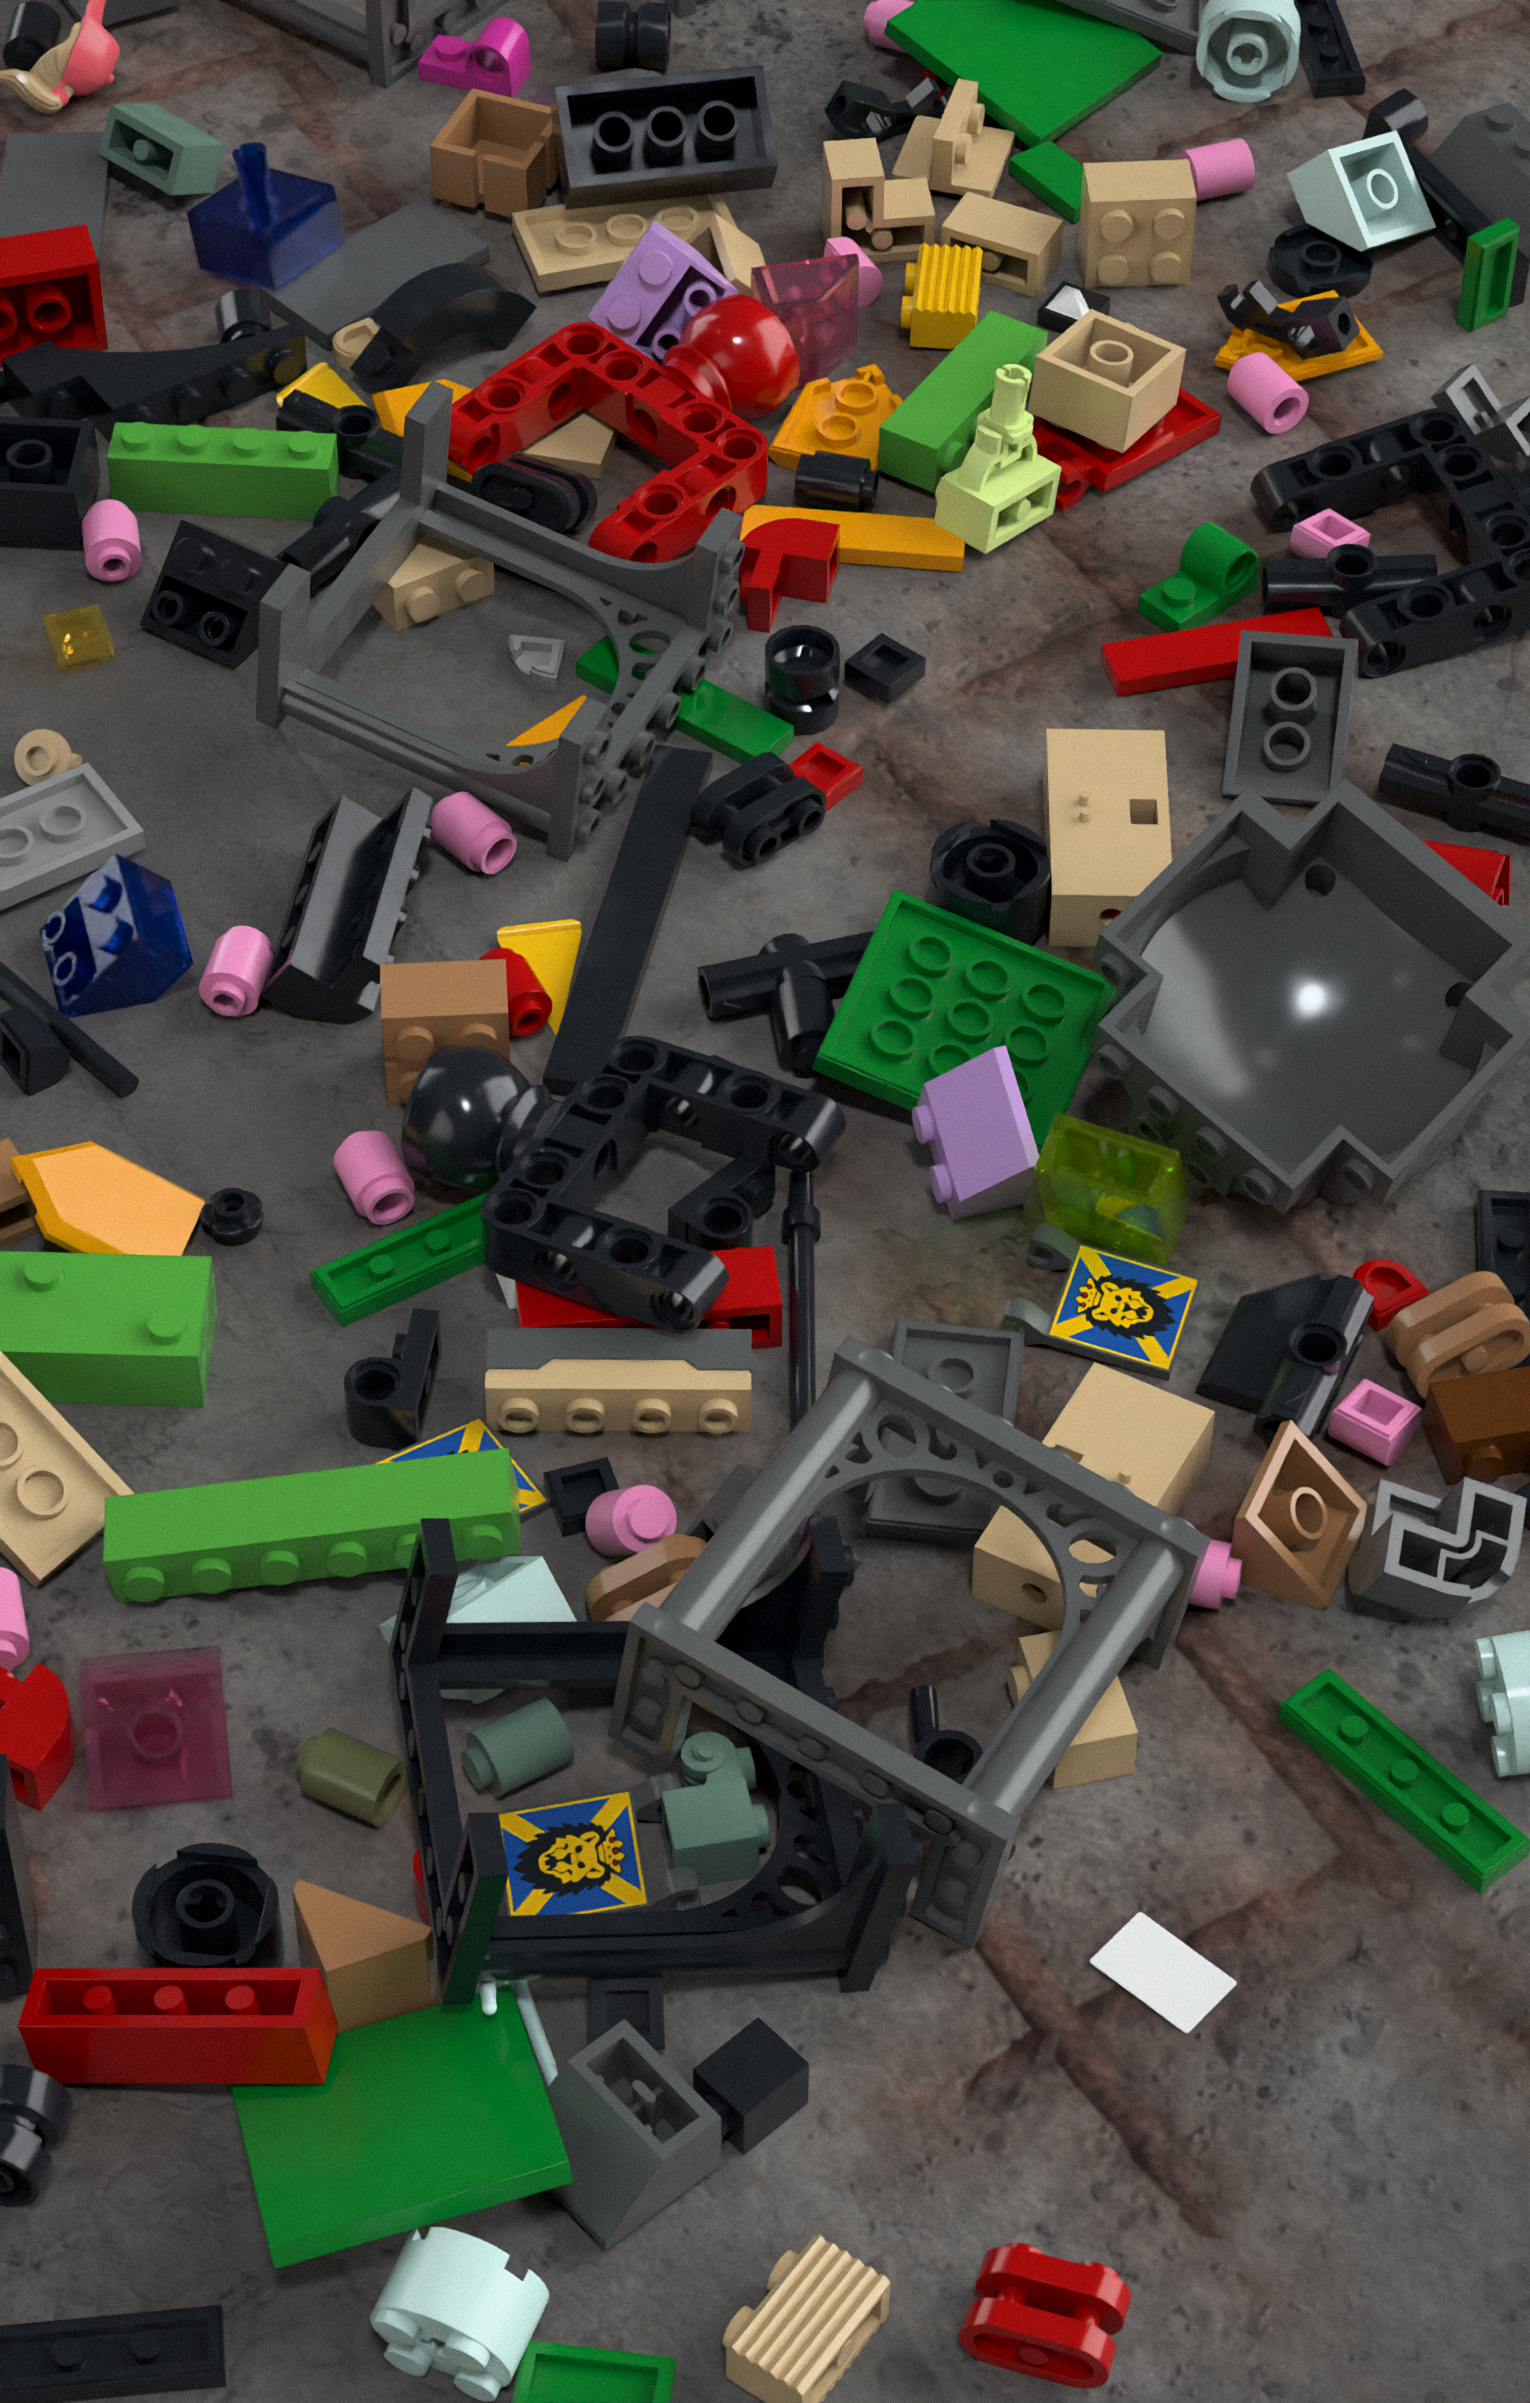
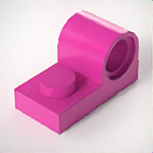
[418,17,531,98]

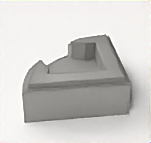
[509,635,566,693]

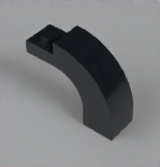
[349,263,537,393]

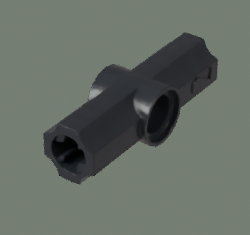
[276,389,403,479]
[275,465,401,591]
[1261,543,1438,619]
[1378,743,1530,838]
[697,931,874,1018]
[1253,1274,1374,1449]

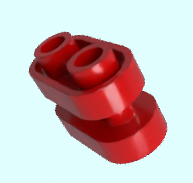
[959,2242,1131,2389]

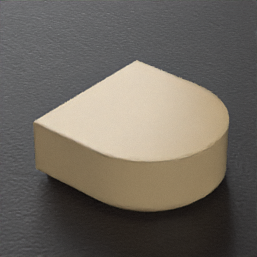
[333,318,380,372]

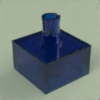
[186,142,346,290]

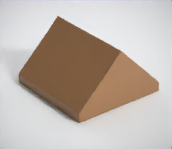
[1230,1420,1367,1610]
[292,1879,438,2033]

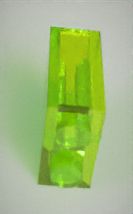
[1034,1112,1190,1265]

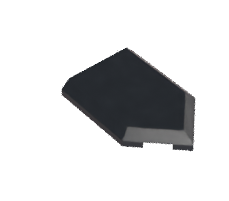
[1196,1271,1364,1435]

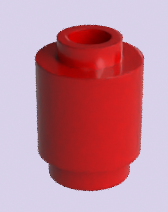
[479,948,553,1038]

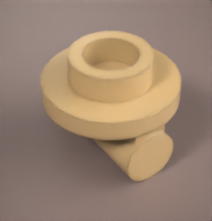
[14,729,82,786]

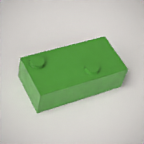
[0,1251,218,1407]

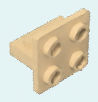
[892,79,1015,198]

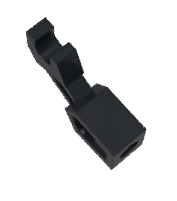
[824,77,954,143]
[1217,280,1360,360]

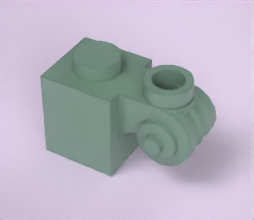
[661,1732,770,1886]

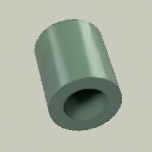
[461,1697,574,1797]

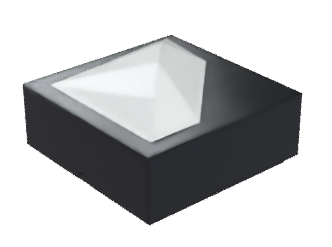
[1037,281,1110,333]

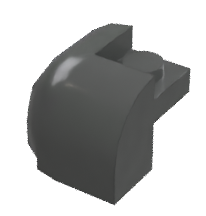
[1348,1477,1527,1620]

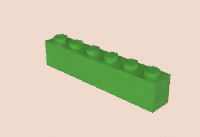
[103,1448,521,1603]

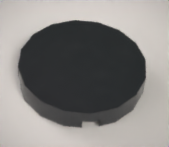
[1267,224,1374,299]

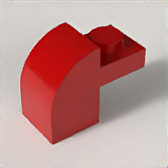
[739,518,840,633]
[0,1663,76,1812]

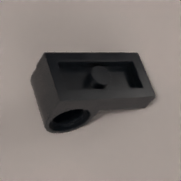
[668,1153,776,1251]
[344,1308,442,1451]

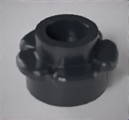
[200,1188,264,1246]

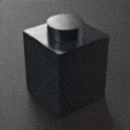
[693,2017,809,2156]

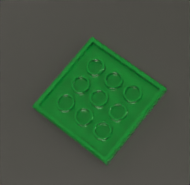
[884,0,1164,148]
[812,889,1116,1167]
[230,1984,574,2269]

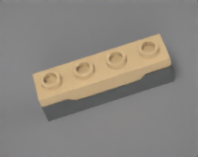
[485,1328,752,1434]

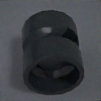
[595,0,671,71]
[764,625,840,736]
[0,2064,73,2207]

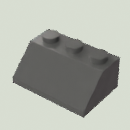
[1428,102,1530,257]

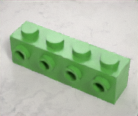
[878,310,1048,493]
[107,422,340,520]

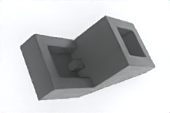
[1431,363,1530,463]

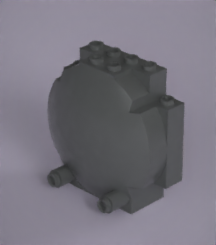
[1090,778,1530,1215]

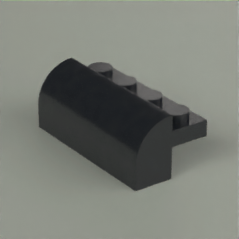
[260,786,433,1025]

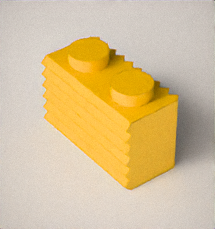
[900,242,983,350]

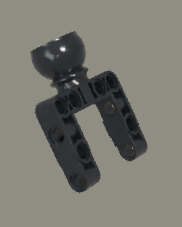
[1250,408,1530,678]
[401,1035,846,1334]

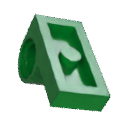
[1137,522,1259,633]

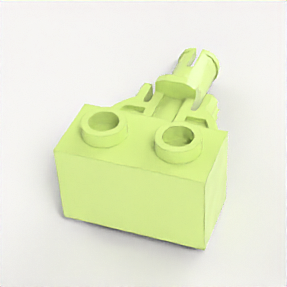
[934,364,1062,554]

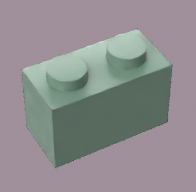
[98,103,226,195]

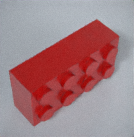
[0,224,108,368]

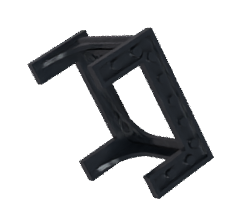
[388,1516,923,2005]

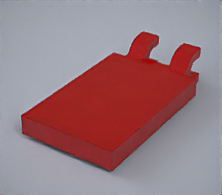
[1032,387,1222,511]

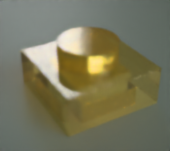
[42,604,115,670]

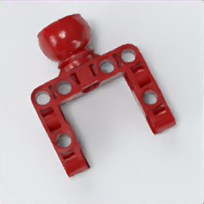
[448,294,800,563]

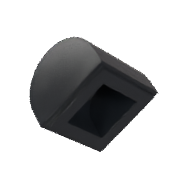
[1362,88,1428,148]
[0,1007,70,1097]

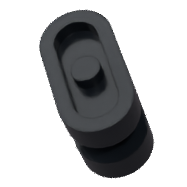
[469,455,598,533]
[690,752,826,867]

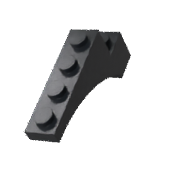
[2,323,307,443]

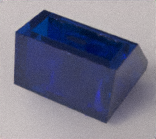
[39,853,194,1018]

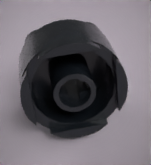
[928,819,1051,945]
[132,1843,284,1968]

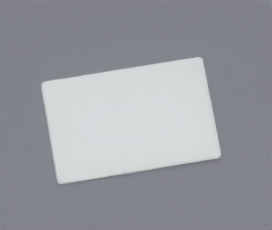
[1090,1912,1237,2033]

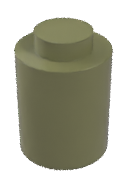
[295,1728,408,1826]

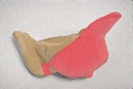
[0,0,120,114]

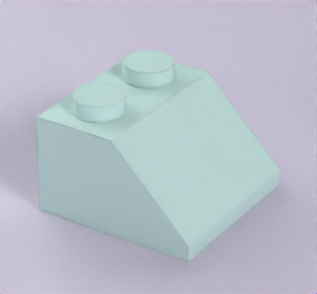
[1287,130,1436,252]
[378,1556,577,1704]

